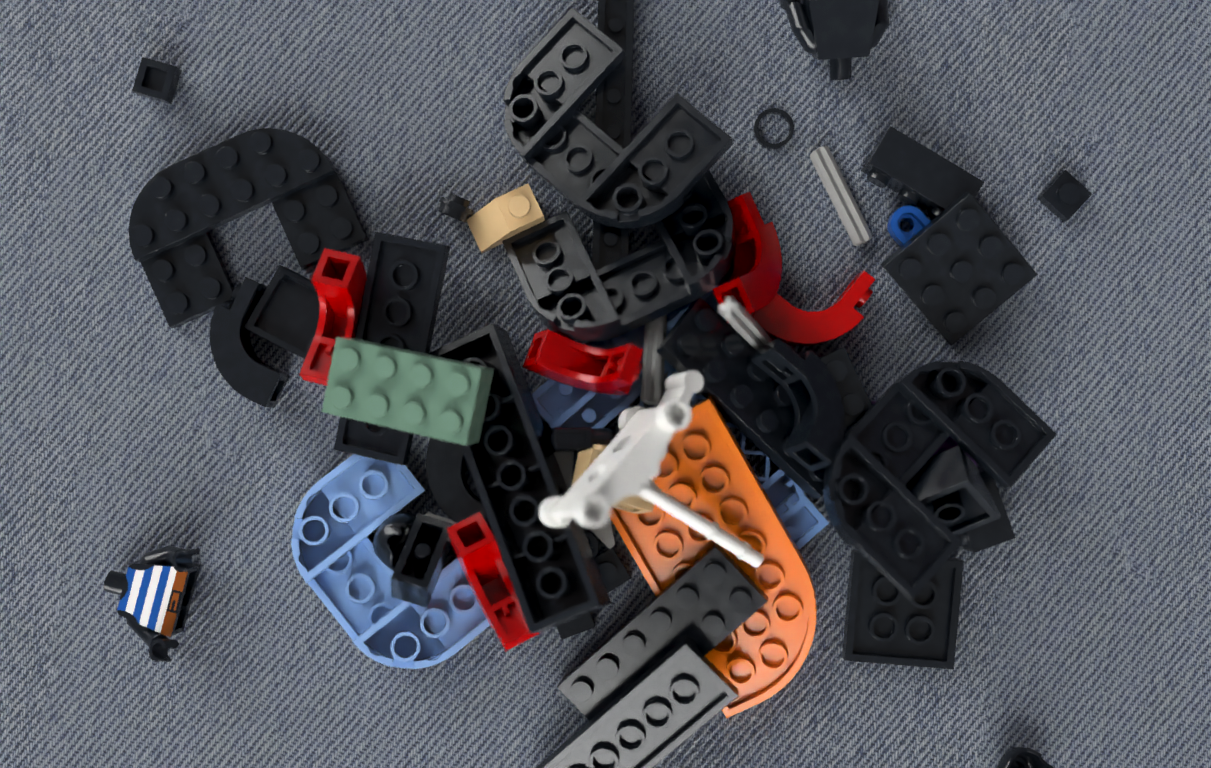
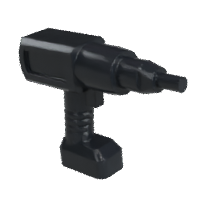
[549,427,620,488]

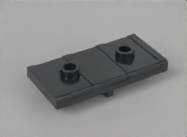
[244,265,319,359]

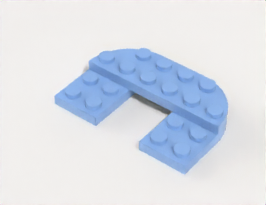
[291,454,490,669]

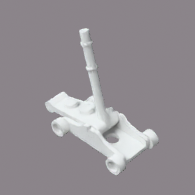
[539,370,764,568]

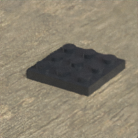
[880,191,1038,346]
[842,550,964,669]

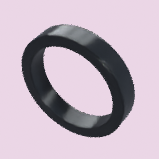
[753,108,794,149]

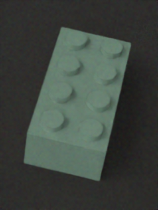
[322,337,494,445]

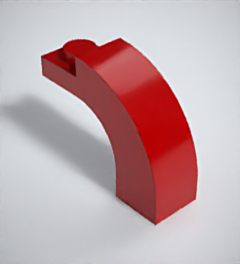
[712,191,782,323]
[299,248,367,386]
[751,270,876,346]
[523,329,644,395]
[446,512,539,651]

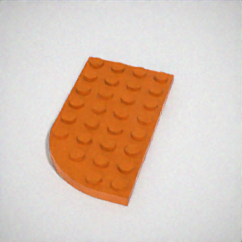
[610,397,817,719]

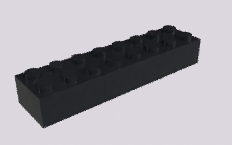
[429,323,612,634]

